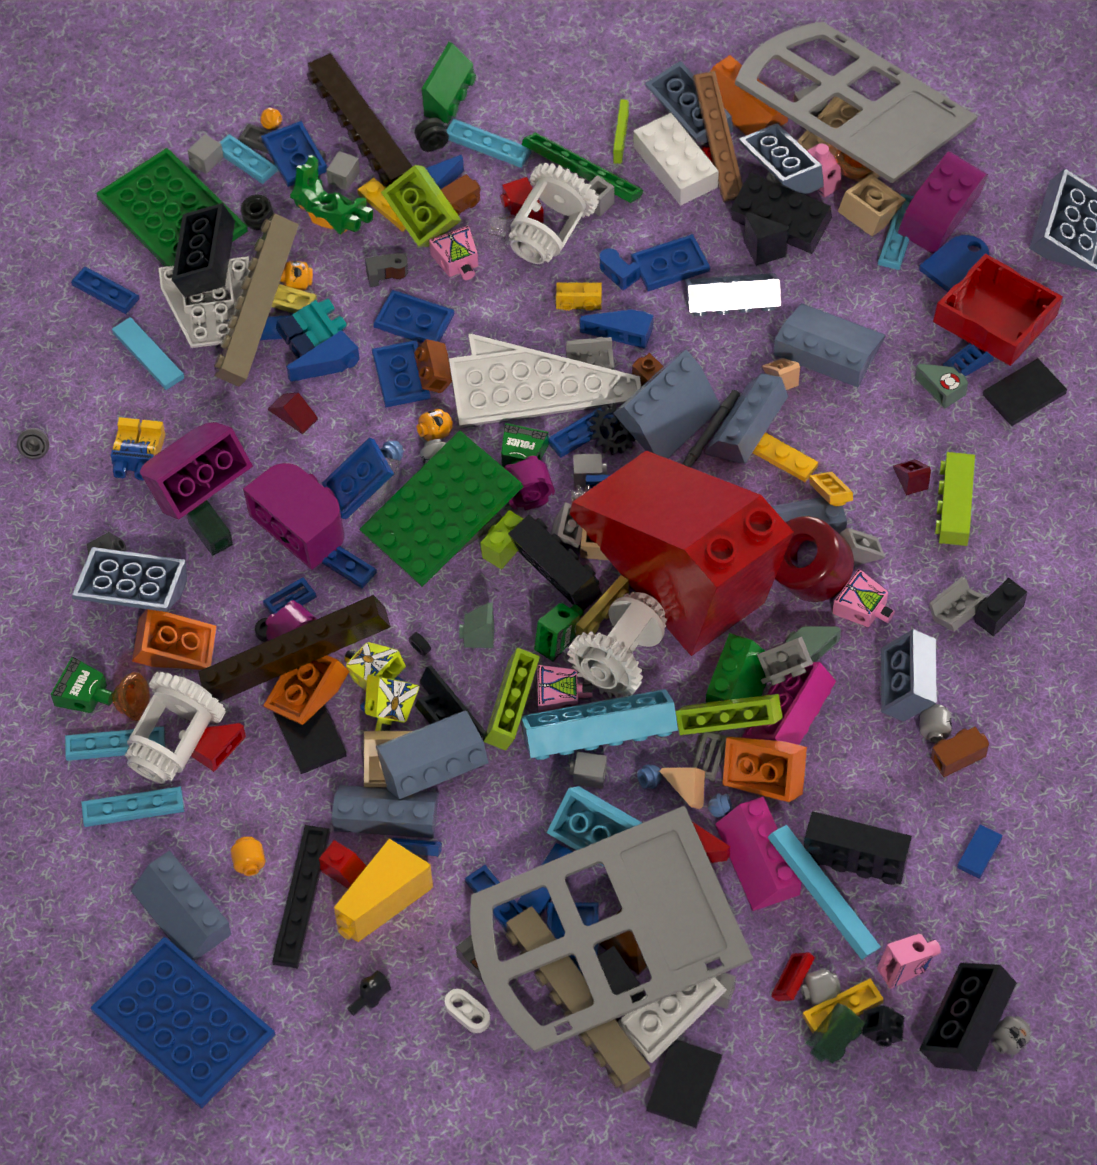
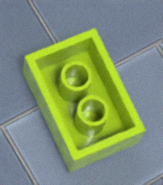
[381,165,462,247]

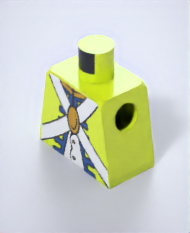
[344,642,406,691]
[365,674,420,731]

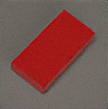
[771,952,815,1001]

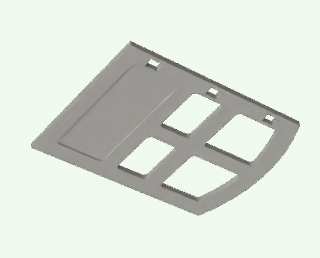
[735,21,978,183]
[470,805,753,1053]

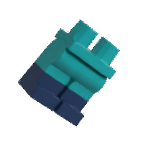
[276,299,347,359]

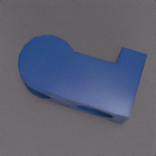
[599,248,640,291]

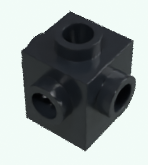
[862,1005,904,1047]

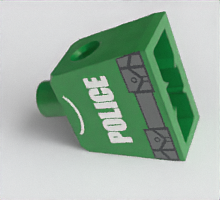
[501,423,549,467]
[534,603,583,662]
[51,657,115,713]

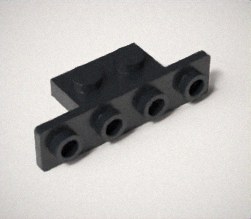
[415,666,487,741]

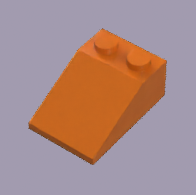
[132,609,217,670]
[263,655,350,725]
[722,737,807,802]

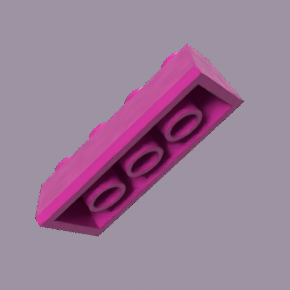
[741,662,836,745]
[715,797,802,911]

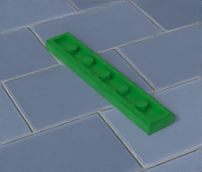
[521,132,643,203]

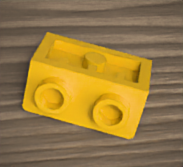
[556,282,602,311]

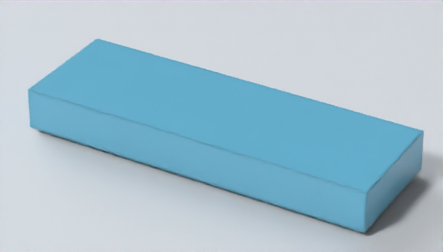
[219,134,278,184]

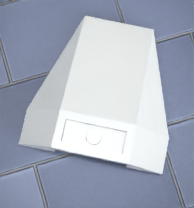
[159,256,250,348]

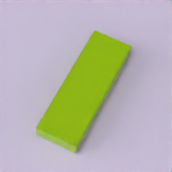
[613,99,629,164]

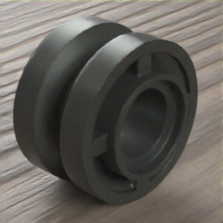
[414,118,449,152]
[240,194,274,230]

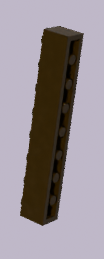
[307,53,413,187]
[198,595,391,702]

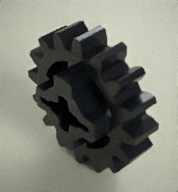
[588,403,636,455]

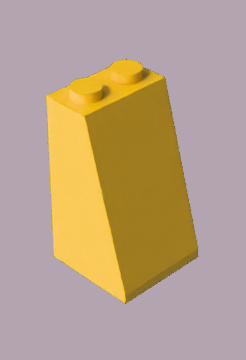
[334,839,433,942]

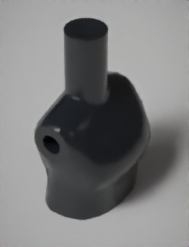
[347,970,391,1016]

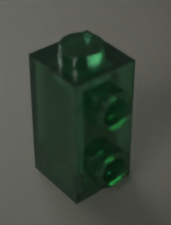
[187,500,233,556]
[805,1003,865,1064]

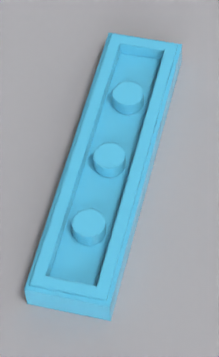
[446,119,531,168]
[878,194,914,270]
[112,317,184,390]
[65,726,165,761]
[81,786,184,827]

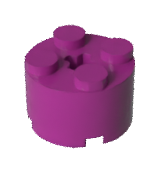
[504,456,555,510]
[266,600,317,641]

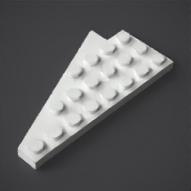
[449,334,641,428]

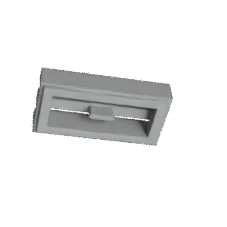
[692,732,727,782]

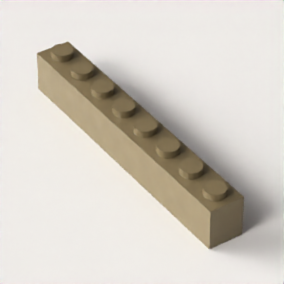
[214,213,299,387]
[505,906,650,1093]

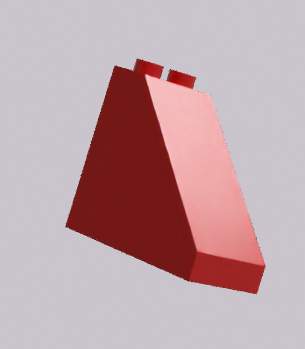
[569,451,794,656]

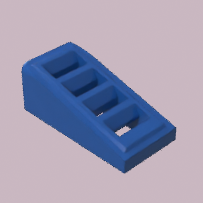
[943,343,994,376]

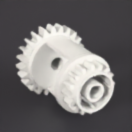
[509,163,599,264]
[567,592,667,698]
[125,672,226,784]

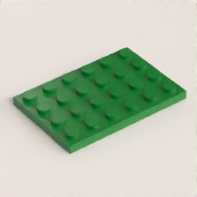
[96,148,248,267]
[359,430,524,587]

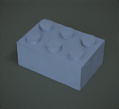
[881,629,937,721]

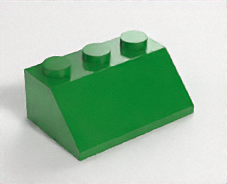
[422,42,476,124]
[706,633,767,703]

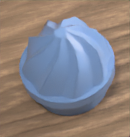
[380,441,404,464]
[637,764,663,789]
[708,793,733,817]

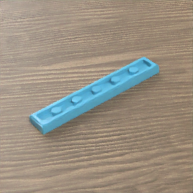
[768,825,881,960]

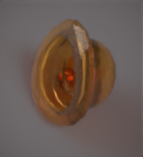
[834,149,872,180]
[112,672,150,721]

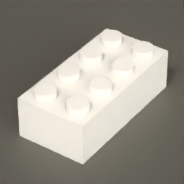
[633,113,719,206]

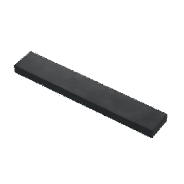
[272,825,330,969]

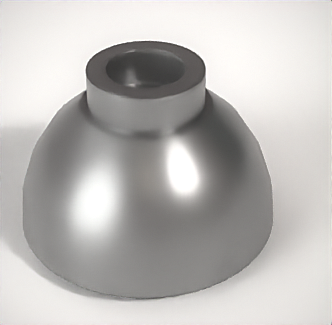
[17,428,49,459]

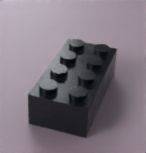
[730,172,832,254]
[172,203,235,297]
[508,515,602,611]
[804,811,912,885]
[919,962,1017,1071]

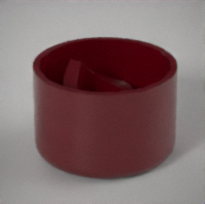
[775,516,854,602]

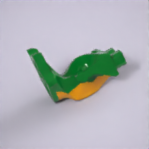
[290,155,373,234]

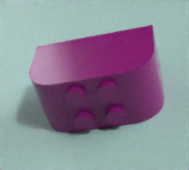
[898,151,988,254]
[140,422,253,520]
[243,463,344,570]

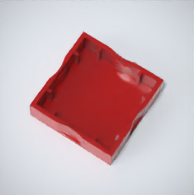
[933,253,1063,366]

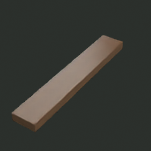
[693,71,743,203]

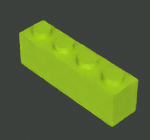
[935,452,975,546]
[483,647,540,751]
[675,694,782,735]

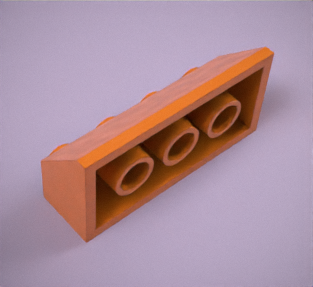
[710,55,788,136]

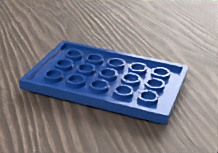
[90,936,276,1109]

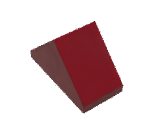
[268,392,318,434]
[893,459,931,496]

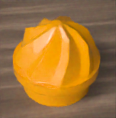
[260,108,282,130]

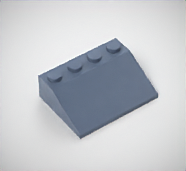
[1029,169,1097,272]
[774,303,885,387]
[614,349,720,459]
[72,547,187,612]

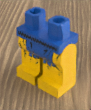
[111,417,165,481]

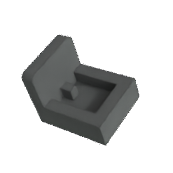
[87,532,126,556]

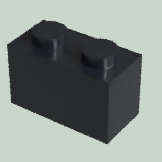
[975,577,1027,636]

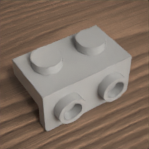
[566,337,615,370]
[929,577,987,632]
[757,637,813,686]

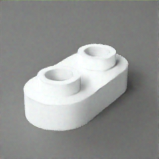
[445,989,490,1033]

